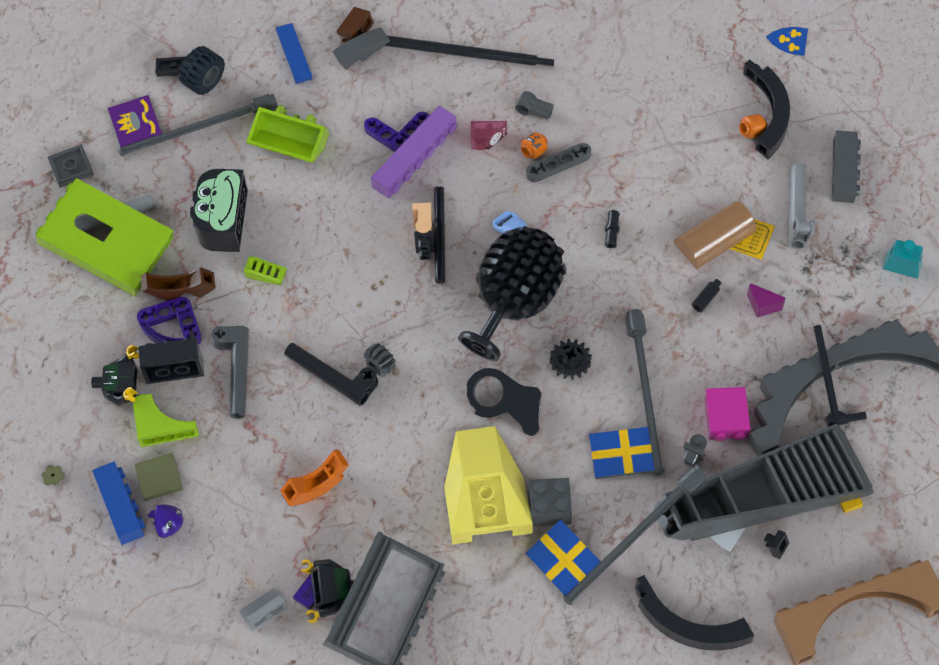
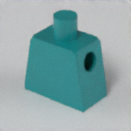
[883,240,923,279]

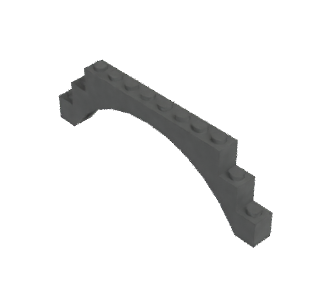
[748,319,939,456]

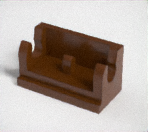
[336,7,374,43]

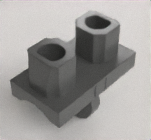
[683,434,707,467]

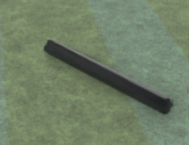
[434,186,445,284]

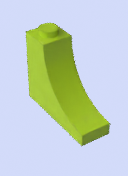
[133,394,199,447]

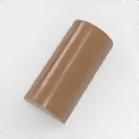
[674,201,756,269]

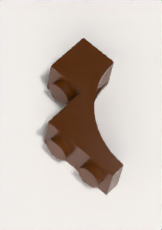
[141,267,216,301]

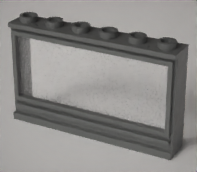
[323,531,445,665]

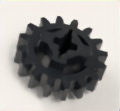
[550,338,592,380]

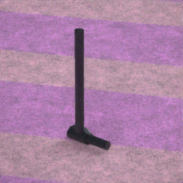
[813,325,867,427]

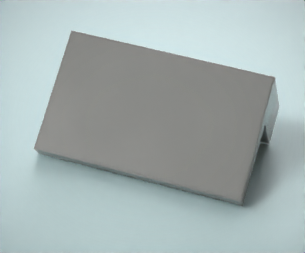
[239,588,287,631]

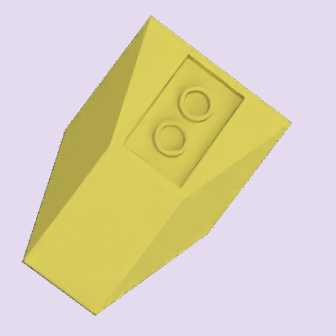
[444,426,533,545]

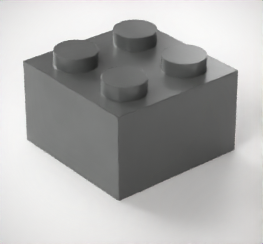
[529,478,572,526]

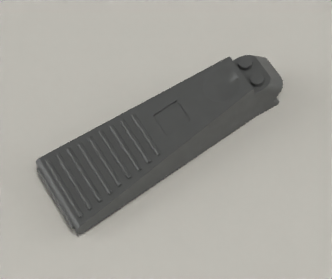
[654,424,874,541]

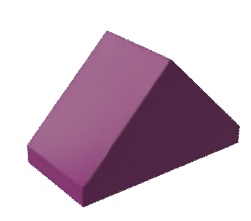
[747,283,786,317]

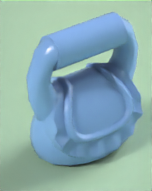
[493,211,526,234]

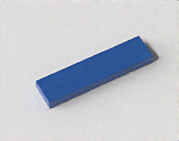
[276,23,313,84]

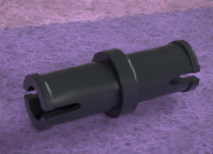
[605,210,620,248]

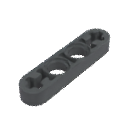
[526,143,591,182]

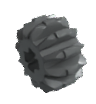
[363,343,396,377]

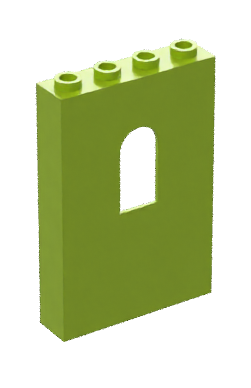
[35,178,174,296]

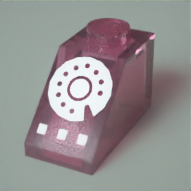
[471,121,507,150]

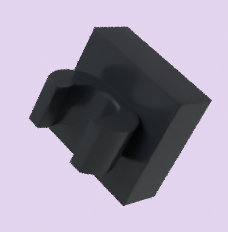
[764,530,789,559]

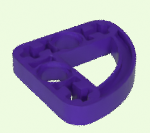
[137,297,202,344]

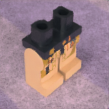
[412,202,435,260]

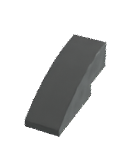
[332,28,390,69]

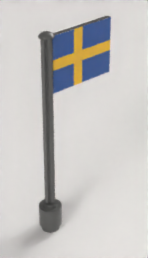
[589,309,665,479]
[526,464,707,605]

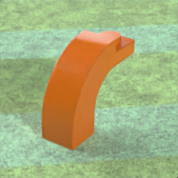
[280,450,349,506]

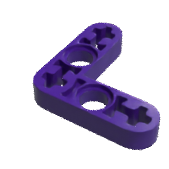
[364,112,430,152]

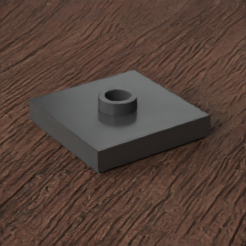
[48,144,94,187]

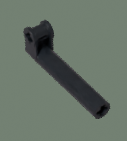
[284,342,379,406]

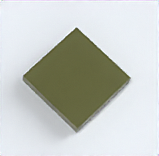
[134,453,183,501]

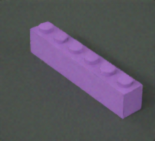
[371,106,457,198]

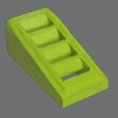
[244,256,287,285]

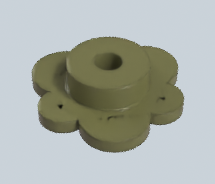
[42,465,65,486]

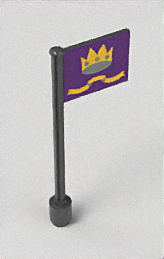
[108,93,278,156]

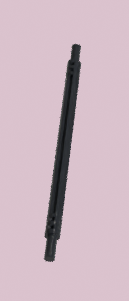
[385,35,555,66]

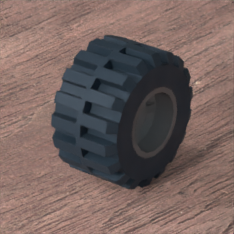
[179,46,225,95]

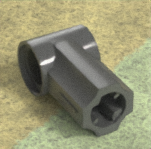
[515,91,554,120]

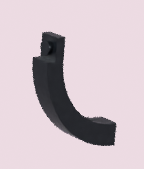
[743,60,790,160]
[635,575,754,650]

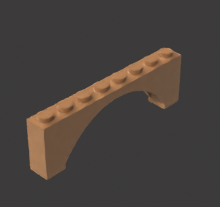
[774,560,939,665]

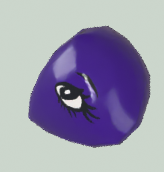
[148,504,184,538]

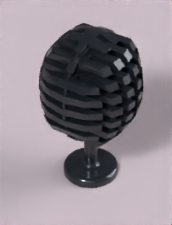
[458,226,567,361]

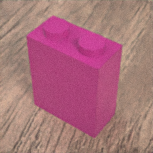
[704,387,751,441]

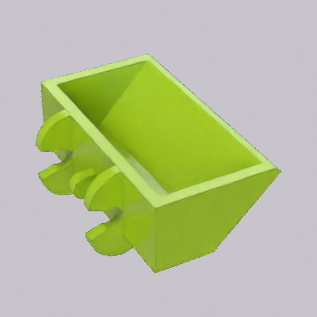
[246,105,330,163]

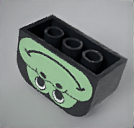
[190,169,248,252]

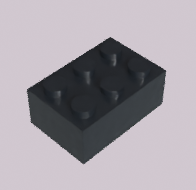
[138,338,204,384]

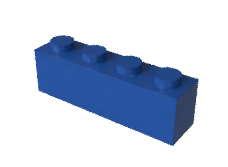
[92,461,146,545]

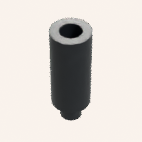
[691,279,721,313]

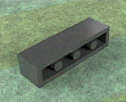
[832,130,861,203]

